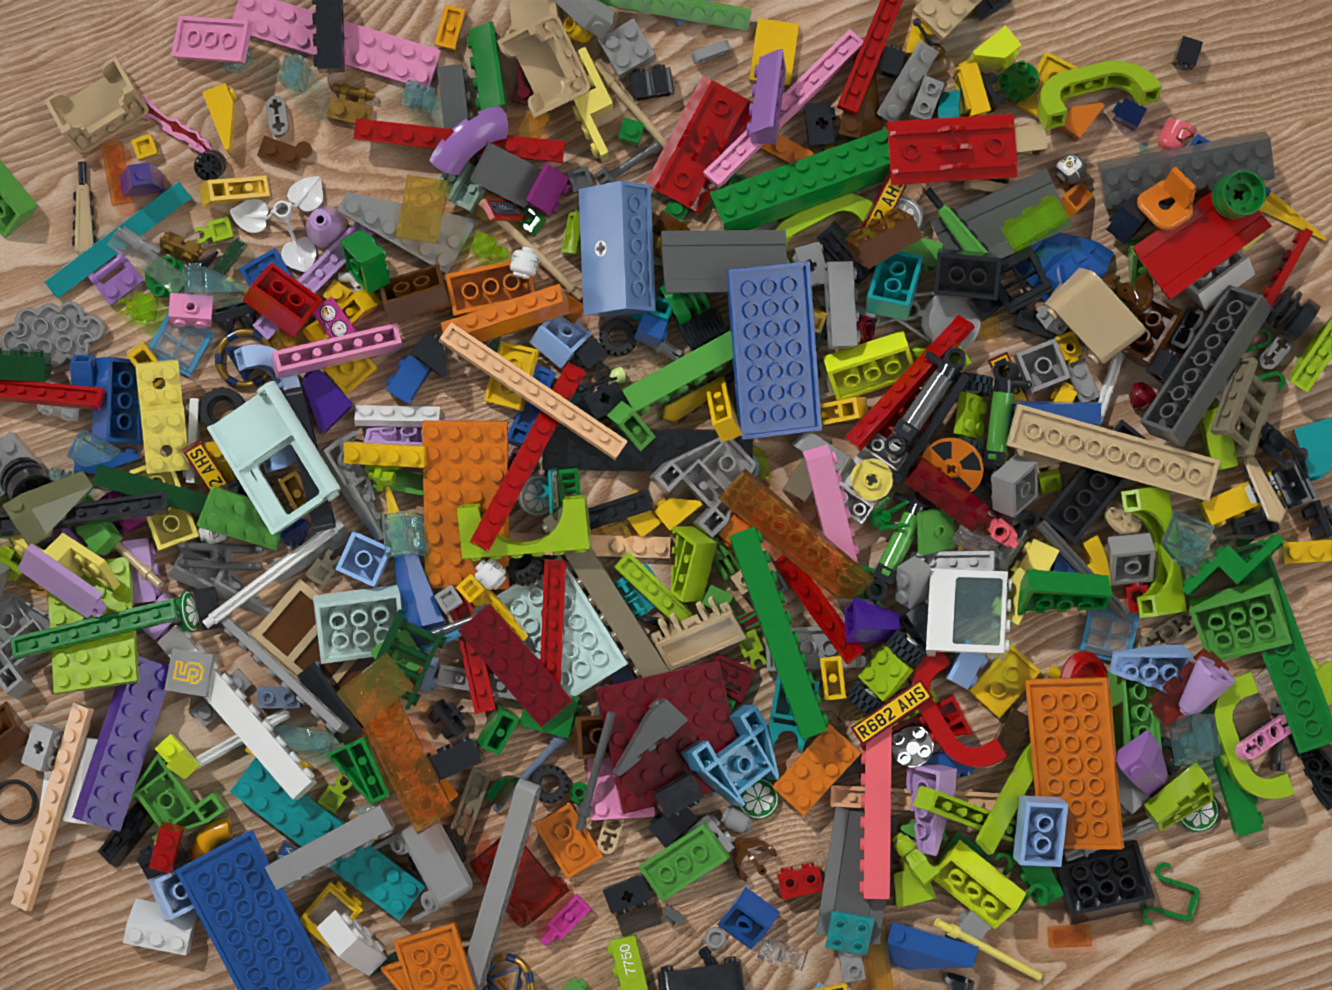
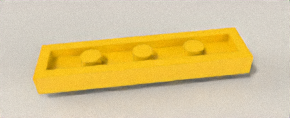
[344,441,427,468]

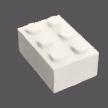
[317,910,387,976]

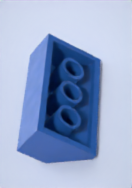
[92,357,142,444]

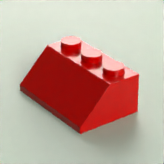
[242,262,323,338]

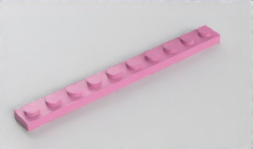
[703,29,863,188]

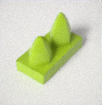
[561,211,581,255]

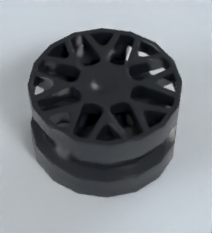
[194,149,227,181]

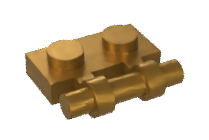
[327,83,375,125]

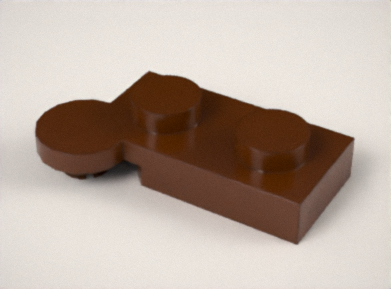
[257,136,312,170]

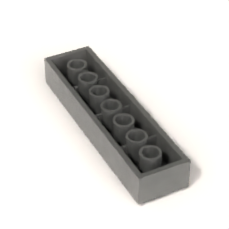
[1097,131,1275,210]
[1140,285,1272,447]

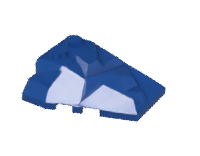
[1015,233,1114,302]

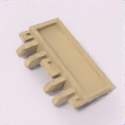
[651,596,746,671]

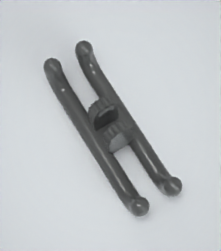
[177,541,264,571]

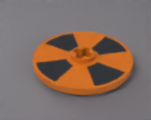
[922,438,984,492]

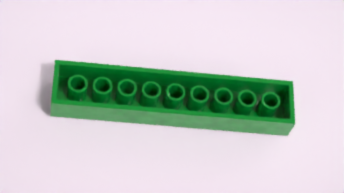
[710,128,890,230]
[729,527,829,739]

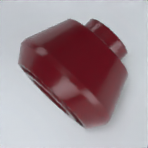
[856,315,875,344]
[1129,382,1157,409]

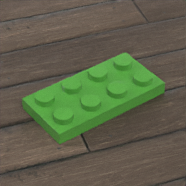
[197,486,291,550]
[638,822,730,902]

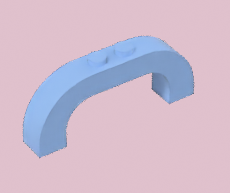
[234,344,302,473]

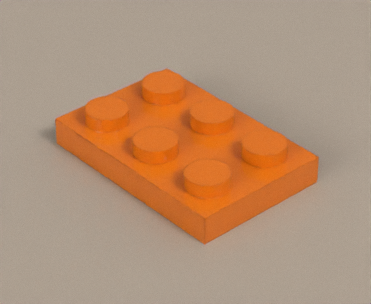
[534,802,604,879]

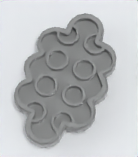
[0,302,106,366]

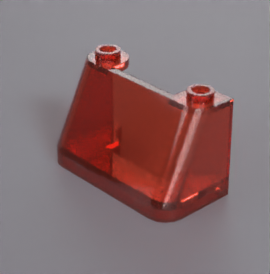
[470,837,570,928]

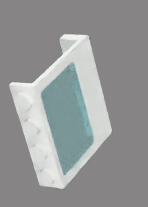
[926,569,1012,660]

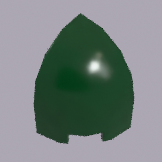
[485,775,520,807]

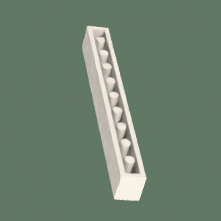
[157,625,317,800]

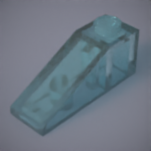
[183,263,250,294]
[272,723,334,753]

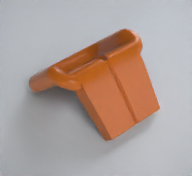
[1137,167,1196,230]

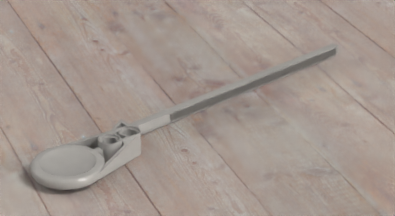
[653,254,981,348]

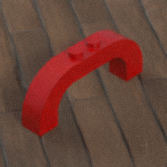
[911,652,1007,768]

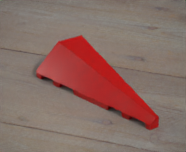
[860,694,973,750]

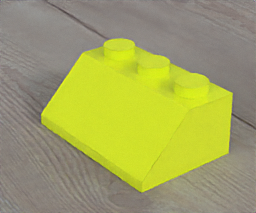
[968,25,1022,72]

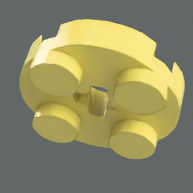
[850,458,893,501]

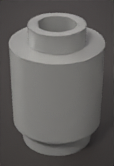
[720,807,753,834]

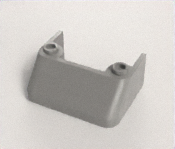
[373,816,473,922]

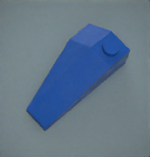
[1015,401,1102,426]
[887,922,979,970]

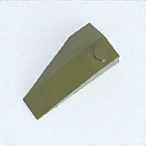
[3,471,94,547]

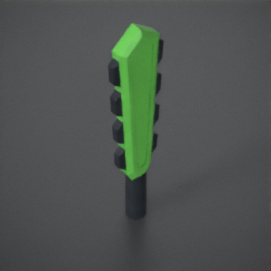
[924,187,989,253]

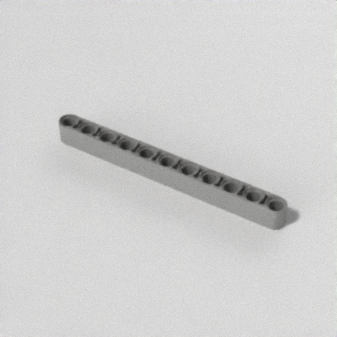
[466,778,541,990]

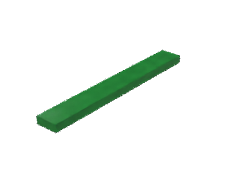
[10,598,179,660]

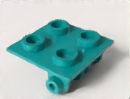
[615,563,656,616]
[825,910,875,956]

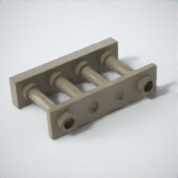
[1210,357,1280,457]

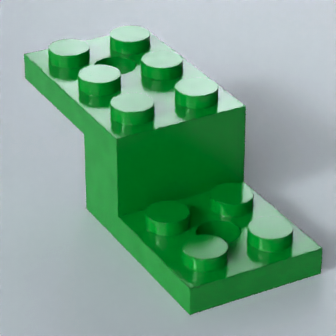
[1182,534,1287,596]

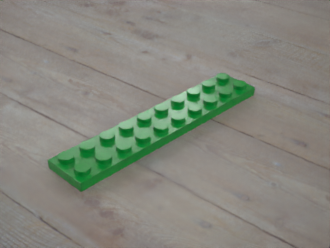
[1235,539,1332,754]

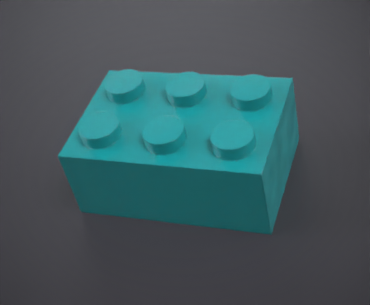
[866,251,923,321]

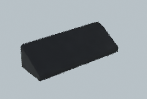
[816,221,876,284]
[97,802,155,867]

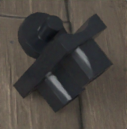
[980,71,1008,114]
[1301,500,1332,539]
[428,699,467,739]

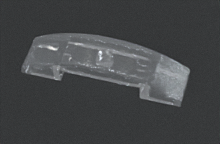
[107,227,189,293]

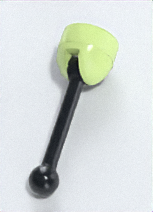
[576,366,627,393]

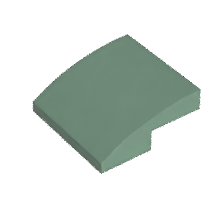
[433,162,486,213]

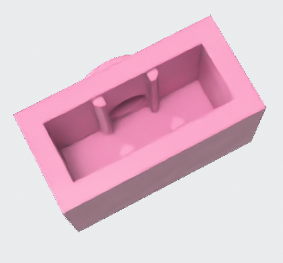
[168,293,213,329]

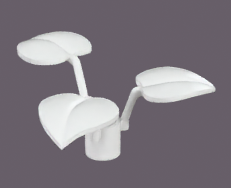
[230,176,323,273]

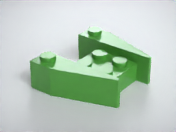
[130,739,230,840]

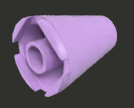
[306,207,348,249]
[1179,656,1235,717]

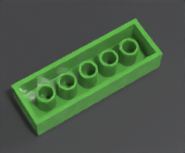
[622,330,734,416]

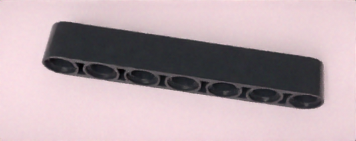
[282,386,336,533]

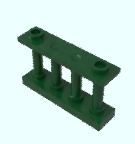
[362,609,447,710]

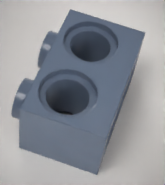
[257,686,303,708]

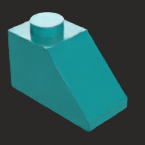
[938,89,964,118]

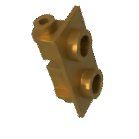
[160,232,204,265]

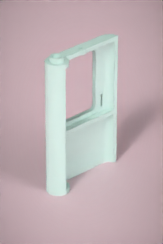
[207,381,341,535]

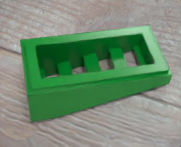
[507,199,546,237]
[557,468,581,508]

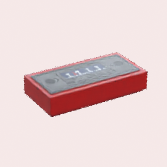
[481,199,524,222]

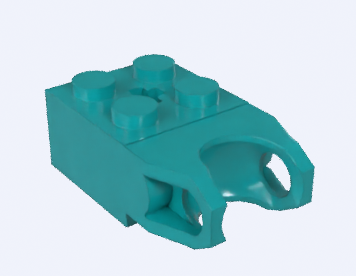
[768,674,820,753]

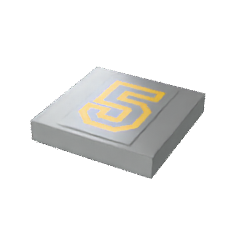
[164,648,215,697]

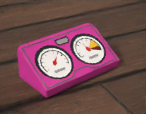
[313,297,356,338]

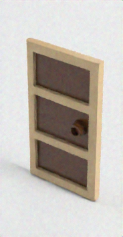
[250,578,390,719]

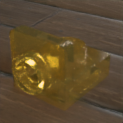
[271,328,307,350]

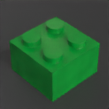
[340,230,390,294]

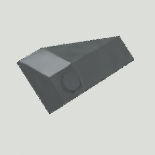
[613,698,688,776]

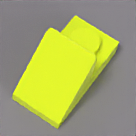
[155,734,201,780]

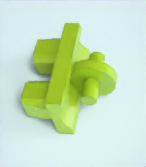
[364,465,401,492]
[0,544,23,581]

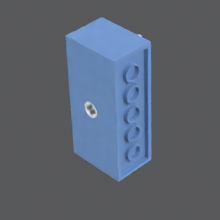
[579,181,656,318]

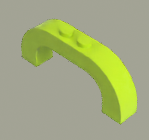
[1037,61,1162,130]
[775,194,872,263]
[1210,672,1295,799]

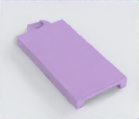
[18,544,107,619]

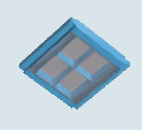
[149,312,215,377]
[1079,608,1139,661]

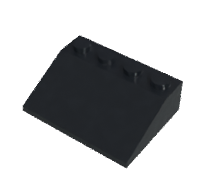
[1056,840,1155,925]

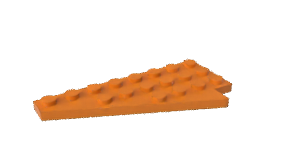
[381,922,476,990]

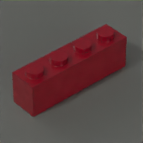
[905,457,990,532]

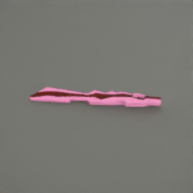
[141,94,215,153]

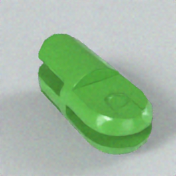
[711,536,740,581]

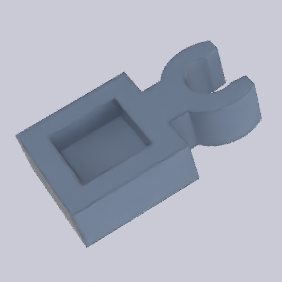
[420,657,440,693]

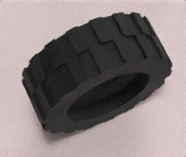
[199,387,246,428]

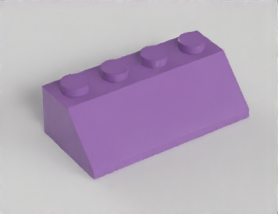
[747,49,786,145]

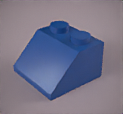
[717,887,780,949]

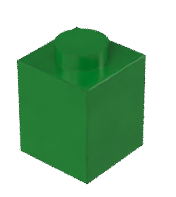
[618,117,644,148]

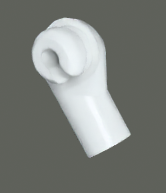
[338,272,363,291]

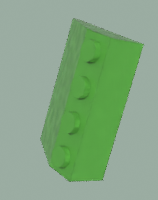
[1189,577,1292,662]

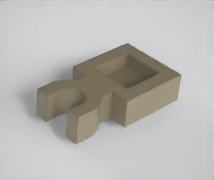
[305,547,341,587]

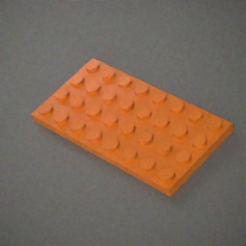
[422,420,510,589]
[1025,677,1124,849]

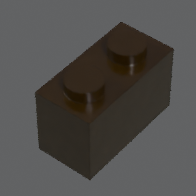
[994,707,1029,756]

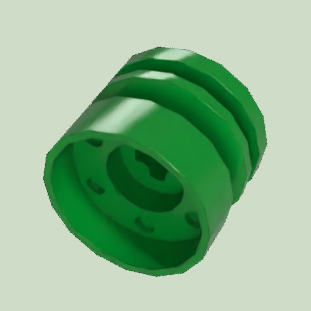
[1211,170,1266,219]
[659,285,711,326]

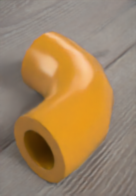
[192,817,232,861]

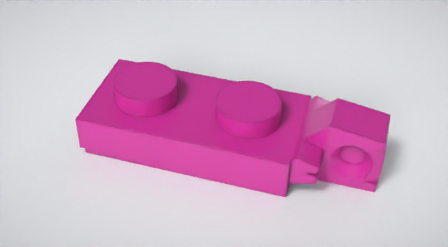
[540,893,592,946]

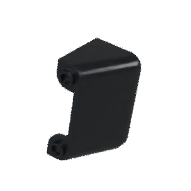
[657,956,745,990]

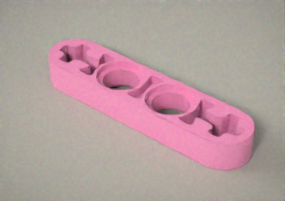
[1236,714,1291,761]

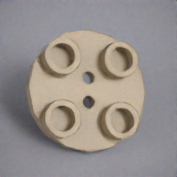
[1102,496,1142,536]

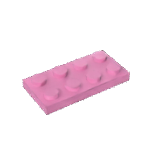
[171,16,253,64]

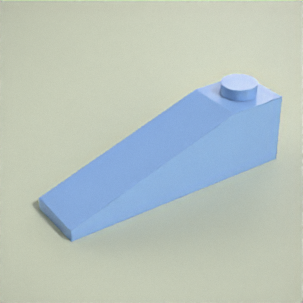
[1110,645,1193,694]

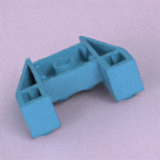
[681,705,780,806]

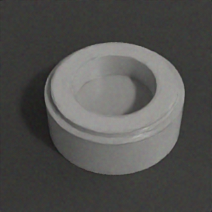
[705,927,726,949]

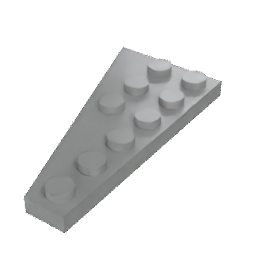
[336,192,478,274]

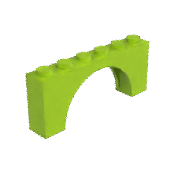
[1121,487,1187,618]
[457,495,592,561]

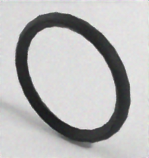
[0,779,36,824]

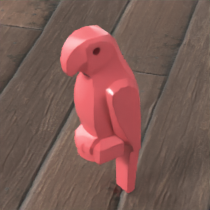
[983,514,1019,549]

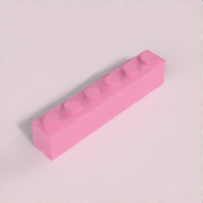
[271,323,402,379]
[803,445,859,569]

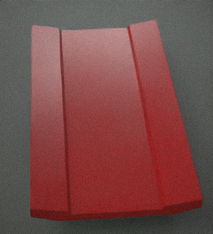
[645,75,754,215]
[886,114,1018,186]
[1132,191,1272,300]

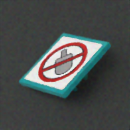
[536,467,559,513]

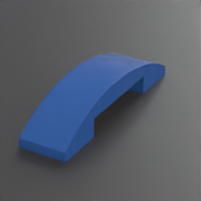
[508,365,556,448]

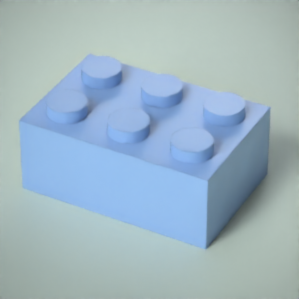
[1013,795,1068,867]

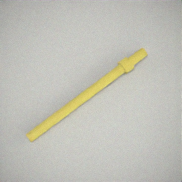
[934,918,1042,981]

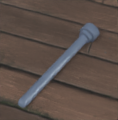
[493,734,569,812]

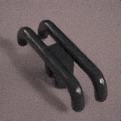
[1240,421,1309,471]

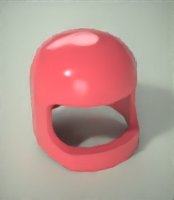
[1157,118,1197,150]

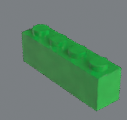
[1017,569,1113,615]

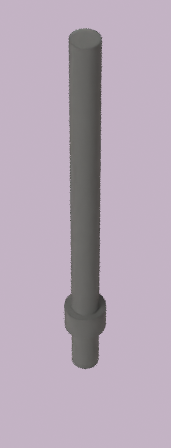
[576,711,616,831]

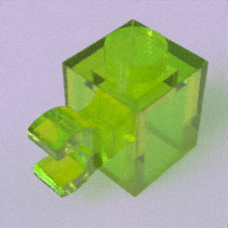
[470,230,509,261]
[118,293,159,325]

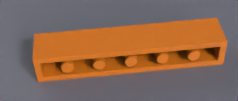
[441,284,571,352]

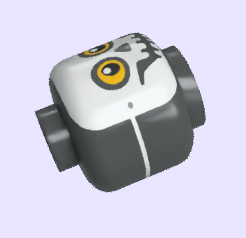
[1055,154,1087,185]

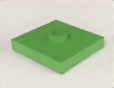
[917,508,955,555]
[369,630,425,685]

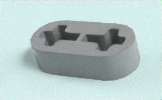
[691,40,731,64]
[266,96,289,137]
[1257,335,1292,370]

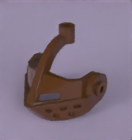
[1109,273,1153,316]
[732,837,777,882]

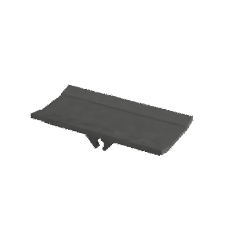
[930,169,1073,258]
[661,230,787,294]
[816,807,898,945]

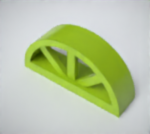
[1288,316,1332,393]

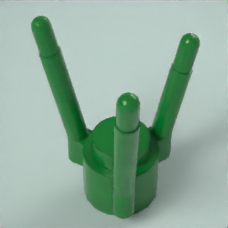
[869,497,911,532]

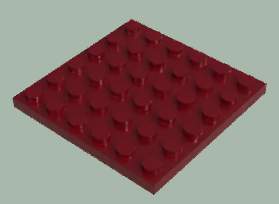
[595,660,736,814]

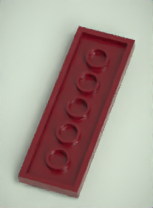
[458,603,574,728]

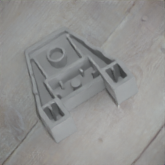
[649,437,757,538]
[0,592,50,700]

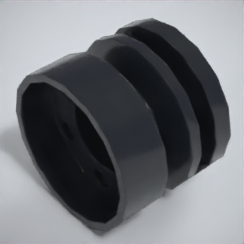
[1265,285,1321,342]
[0,457,53,500]

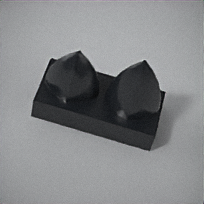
[212,302,256,333]

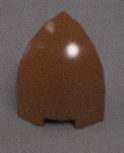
[652,210,691,236]

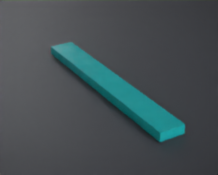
[44,180,192,299]

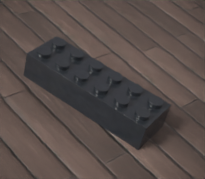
[1039,419,1147,545]

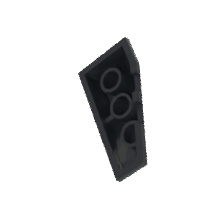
[1288,733,1332,811]

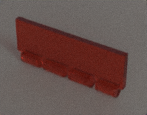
[1148,648,1229,727]

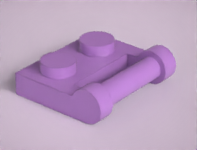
[88,251,145,307]

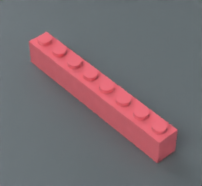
[860,726,892,899]

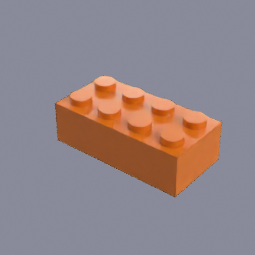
[445,261,535,318]
[772,723,861,816]

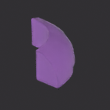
[429,106,508,175]

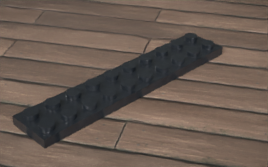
[542,427,753,473]

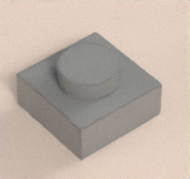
[434,585,464,615]

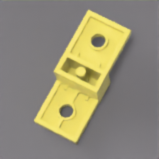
[572,47,614,163]
[135,359,190,474]
[10,533,120,590]

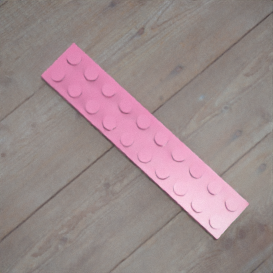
[233,0,441,91]

